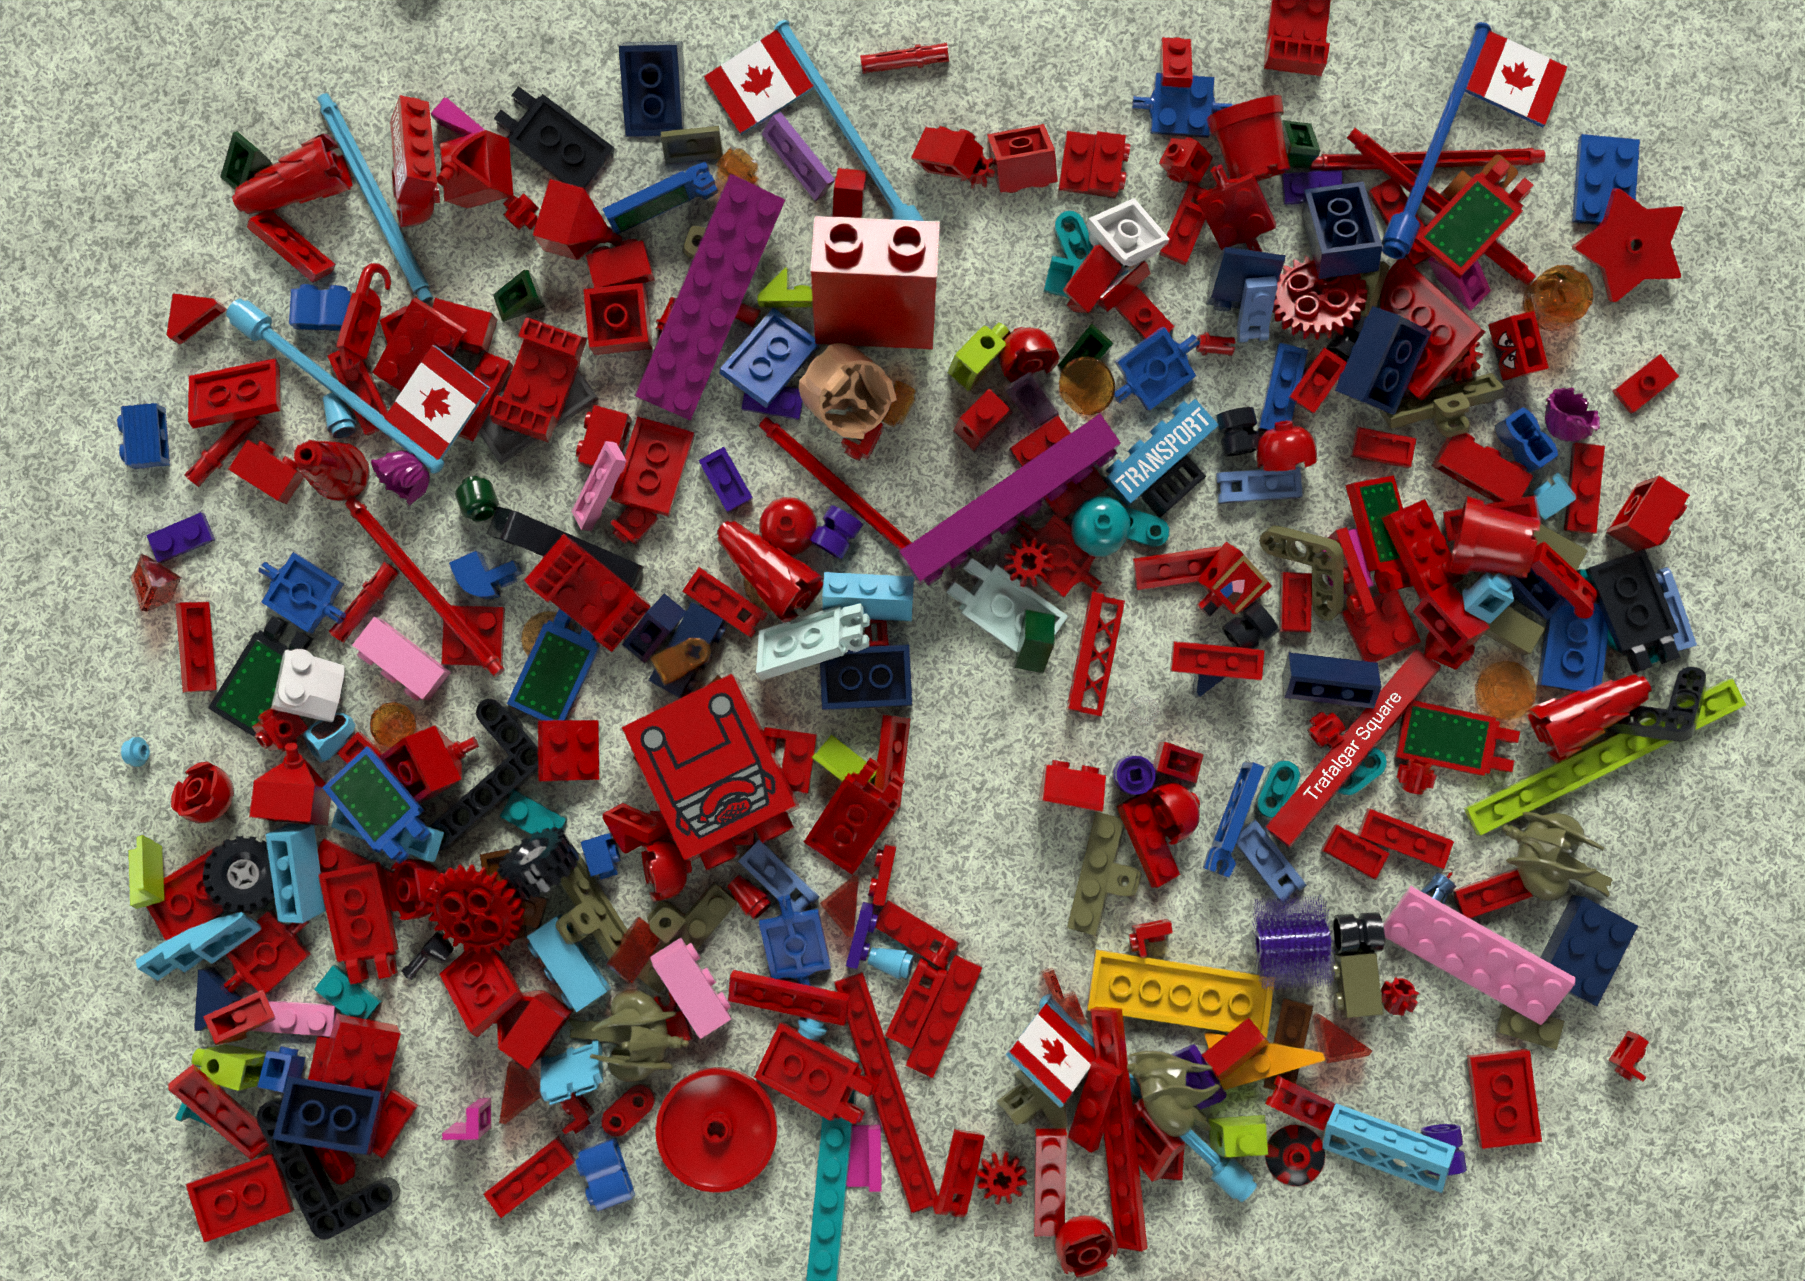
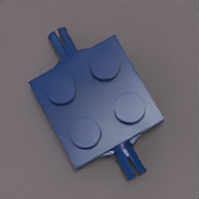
[1132,73,1233,138]
[1112,327,1200,410]
[258,552,346,634]
[759,895,831,986]

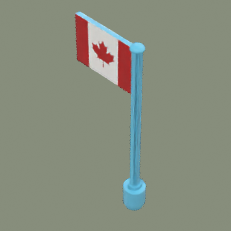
[704,20,924,221]
[226,299,490,474]
[1005,994,1257,1202]

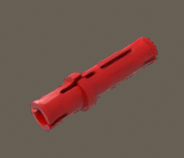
[860,42,949,74]
[184,416,260,487]
[329,561,400,643]

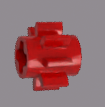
[961,151,995,189]
[503,193,539,230]
[1307,711,1346,748]
[1396,758,1437,795]
[1381,977,1419,1016]

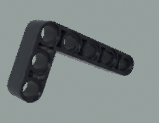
[486,507,644,590]
[429,699,538,850]
[256,1097,400,1240]

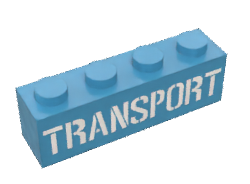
[1104,399,1219,507]

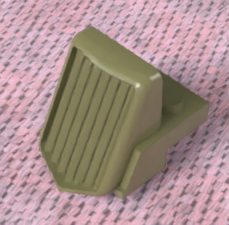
[997,1070,1067,1128]

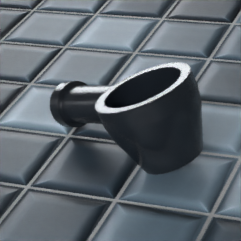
[401,930,454,980]

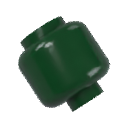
[455,476,499,522]

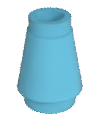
[322,393,357,439]
[868,947,914,980]

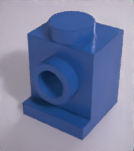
[581,833,621,880]
[257,1046,306,1093]

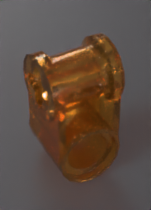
[650,638,711,685]

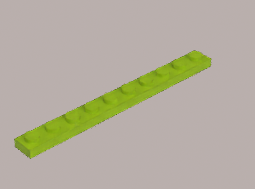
[1463,678,1746,836]

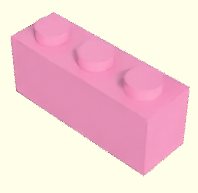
[352,617,451,701]
[650,938,732,1039]

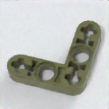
[1259,525,1344,621]

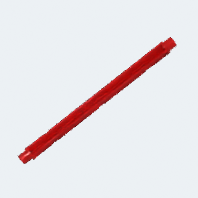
[1346,128,1536,286]
[1309,148,1545,171]
[758,416,944,572]
[345,497,505,677]

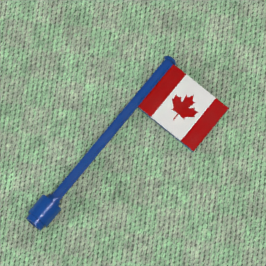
[1382,22,1568,259]

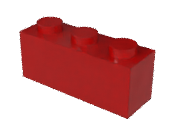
[1431,433,1533,502]

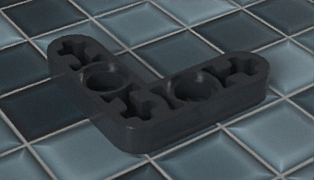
[1607,667,1706,742]

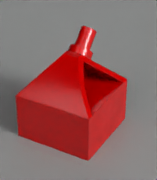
[437,130,514,208]
[533,179,622,260]
[380,725,479,804]
[249,743,331,826]
[494,990,574,1069]

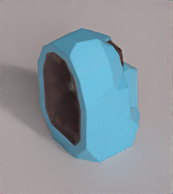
[302,713,355,763]

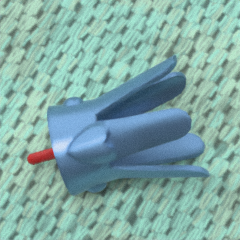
[1421,872,1456,904]

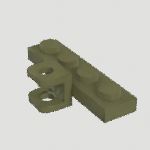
[1380,373,1505,437]
[1067,812,1142,936]
[555,854,643,971]
[635,882,738,994]

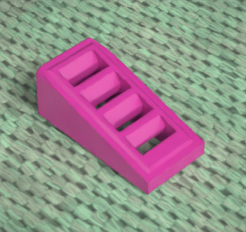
[431,97,485,136]

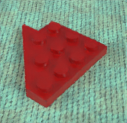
[1380,258,1485,400]

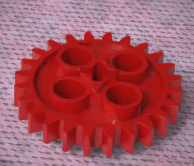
[1272,255,1367,340]
[425,864,525,954]

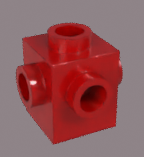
[1159,137,1213,183]
[252,708,308,752]

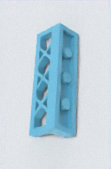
[1322,1103,1456,1193]

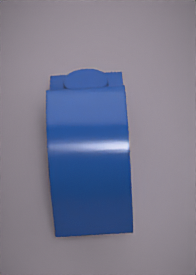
[449,551,523,599]

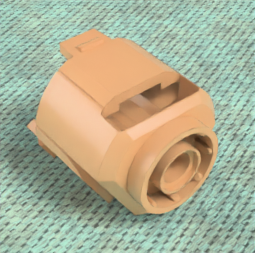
[799,343,897,439]

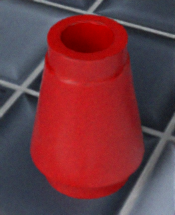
[728,875,771,920]

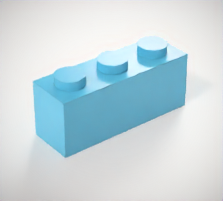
[822,572,914,621]
[265,823,326,923]
[527,914,611,1012]

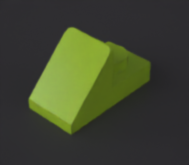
[757,267,813,308]

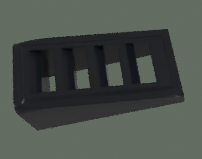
[1141,455,1206,518]

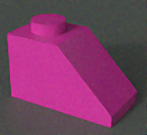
[1428,257,1491,311]

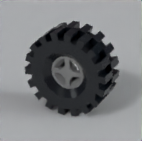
[497,827,579,900]
[202,836,275,915]

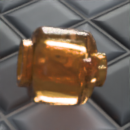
[715,147,759,184]

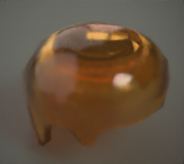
[370,702,416,748]

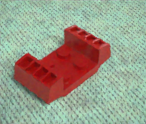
[1263,0,1331,77]
[490,317,587,443]
[524,534,651,652]

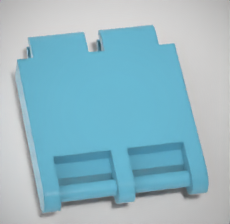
[540,1039,603,1105]

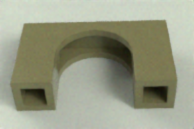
[1475,524,1588,655]

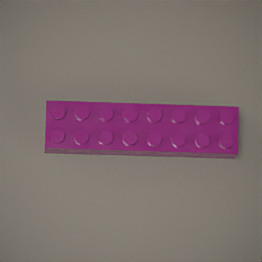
[634,174,786,421]
[899,413,1121,586]

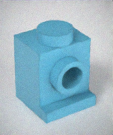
[1532,472,1576,520]
[1462,572,1514,624]

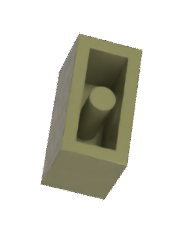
[1330,951,1383,1018]

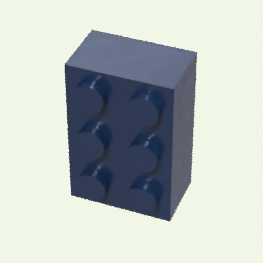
[1302,182,1382,279]
[1335,306,1432,415]
[820,645,912,711]
[1540,895,1638,1007]
[273,1076,386,1156]

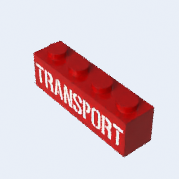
[390,95,437,209]

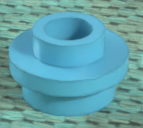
[121,737,150,767]
[798,1017,828,1041]

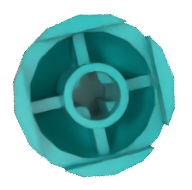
[1071,496,1130,557]

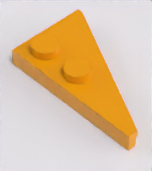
[1204,1032,1325,1090]

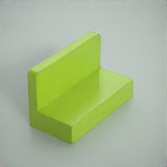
[812,734,876,782]
[128,835,164,909]

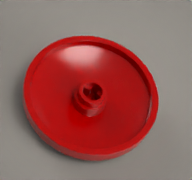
[655,1067,778,1193]

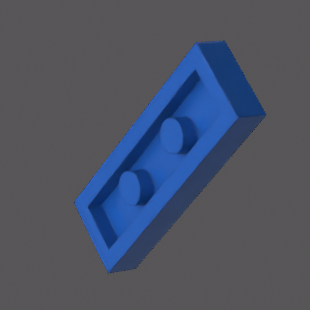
[1257,343,1308,432]

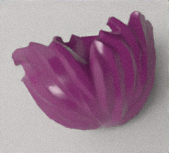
[1545,387,1600,442]
[371,451,430,506]

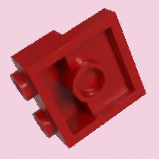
[1058,131,1131,198]

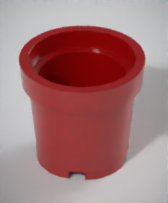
[1206,95,1290,182]
[1450,496,1540,578]

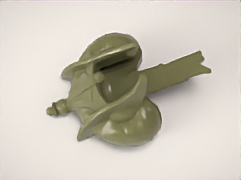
[1502,812,1613,901]
[568,989,689,1082]
[1127,1051,1220,1137]

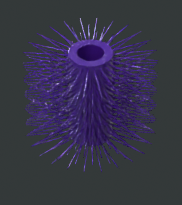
[1252,894,1336,991]

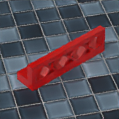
[1066,592,1125,717]

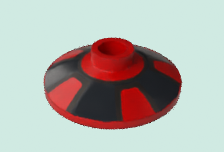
[1265,1125,1325,1186]

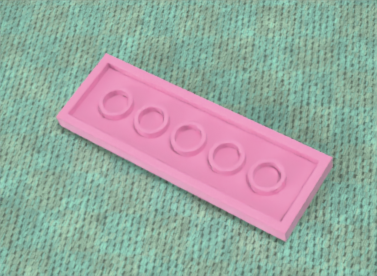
[1383,886,1575,1025]

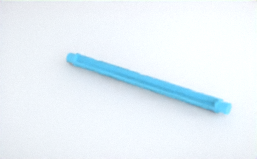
[317,93,433,303]

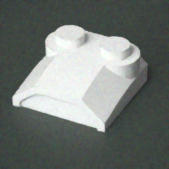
[1086,198,1170,266]
[271,649,345,722]

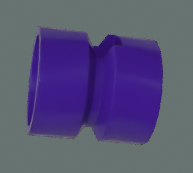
[810,505,863,560]
[1112,756,1156,795]
[1421,1124,1467,1176]

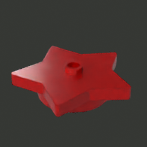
[1572,188,1684,303]

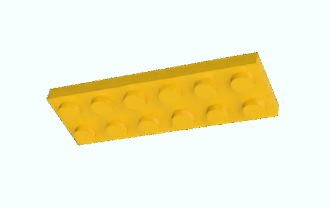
[1087,949,1275,1038]

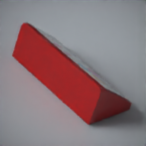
[1097,261,1151,312]

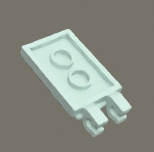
[946,558,1068,652]
[756,603,870,681]

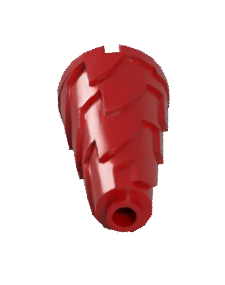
[232,133,353,214]
[294,439,370,501]
[717,521,824,623]
[1527,674,1652,763]

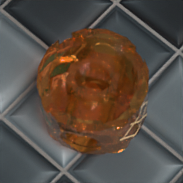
[1523,265,1594,331]

